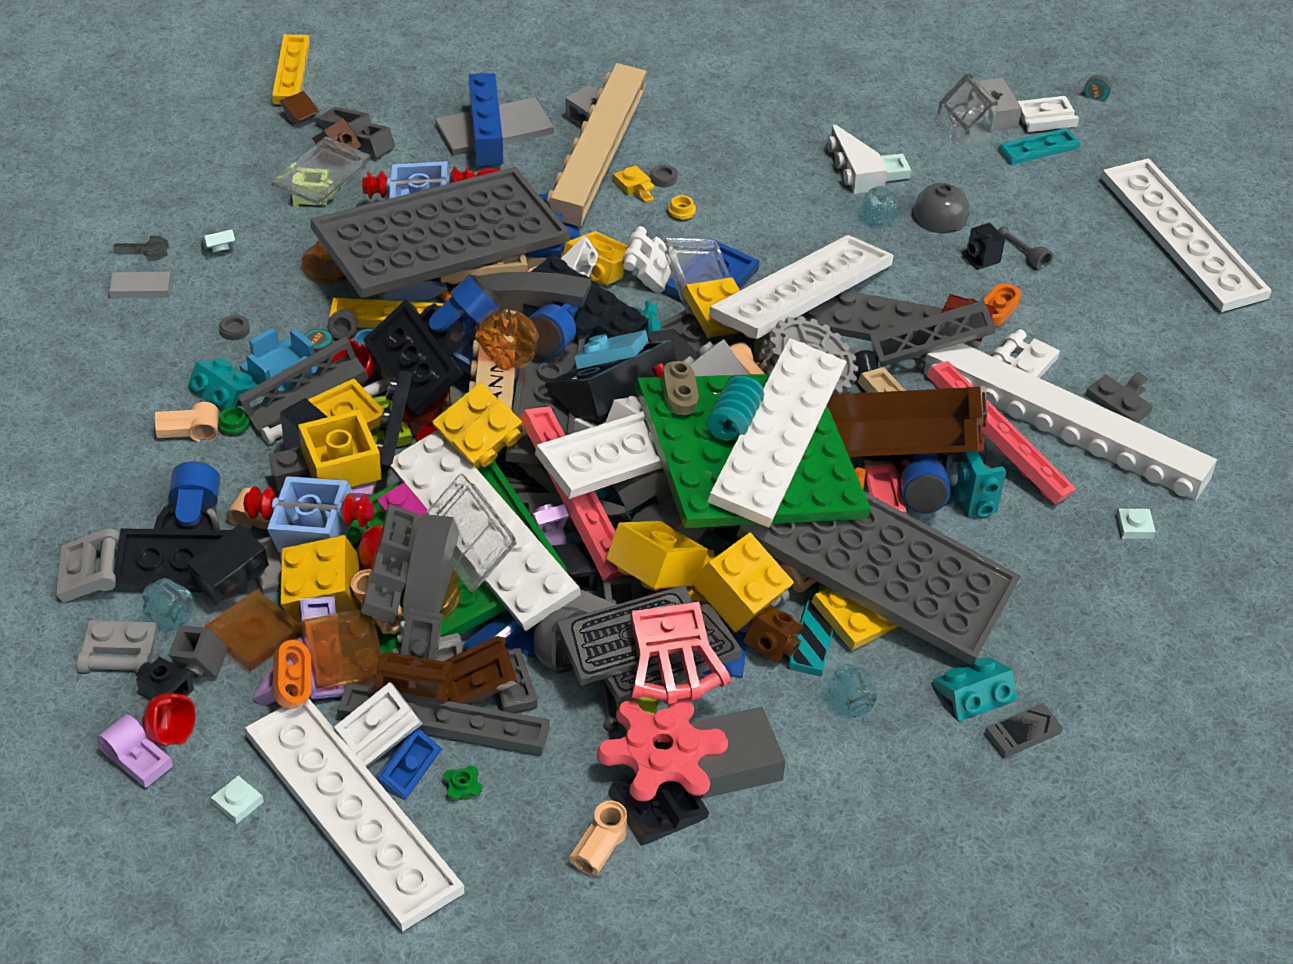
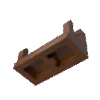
[375,652,453,704]

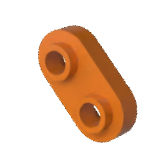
[983,283,1021,326]
[273,640,311,709]

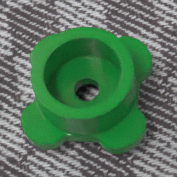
[444,766,482,800]

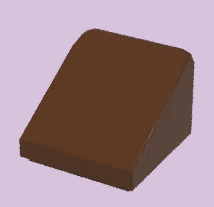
[280,91,319,125]

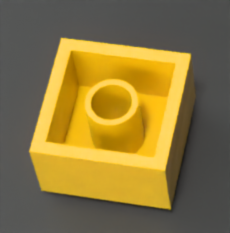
[298,409,381,487]
[606,521,708,591]
[691,532,794,633]
[281,535,359,623]

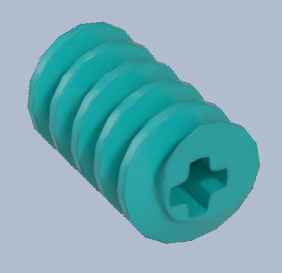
[707,375,765,441]

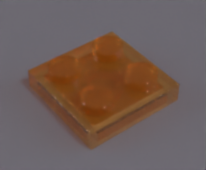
[205,589,302,671]
[302,609,382,689]

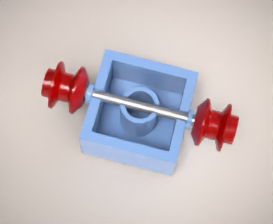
[362,161,475,199]
[243,476,374,552]

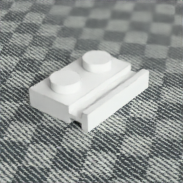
[1018,96,1079,132]
[334,682,423,768]

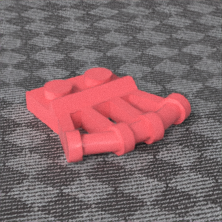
[630,602,731,704]

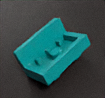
[188,357,258,412]
[953,451,1006,517]
[933,657,1017,721]

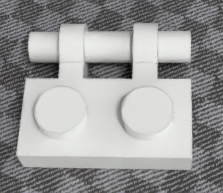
[623,227,676,294]
[990,329,1060,378]

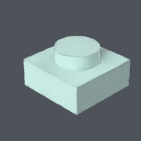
[881,154,911,181]
[201,229,235,253]
[1117,509,1155,539]
[211,776,264,824]

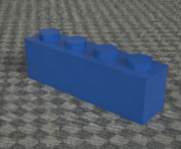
[469,72,503,166]

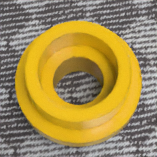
[668,195,696,220]

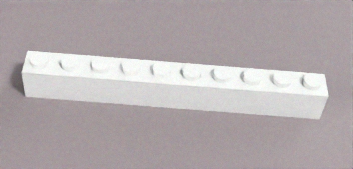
[924,335,1217,501]

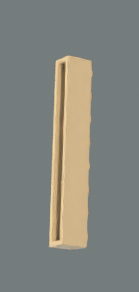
[546,63,647,227]

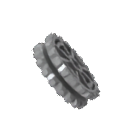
[759,316,858,395]

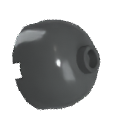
[913,183,969,234]
[532,606,588,676]

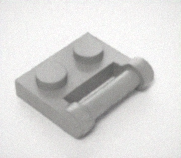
[56,528,119,603]
[77,620,158,673]

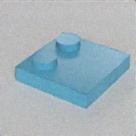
[574,330,649,369]

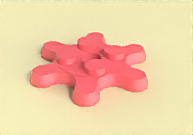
[596,698,728,801]

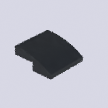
[608,778,710,846]

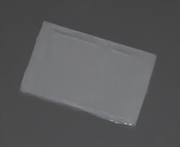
[272,137,371,205]
[664,238,731,315]
[419,473,517,592]

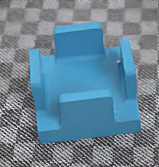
[239,328,318,391]

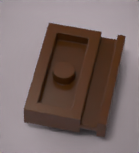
[445,635,517,705]

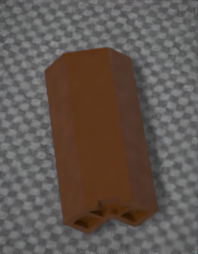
[827,386,987,457]

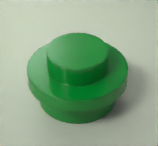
[218,407,250,435]

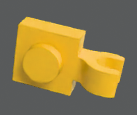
[613,165,654,203]

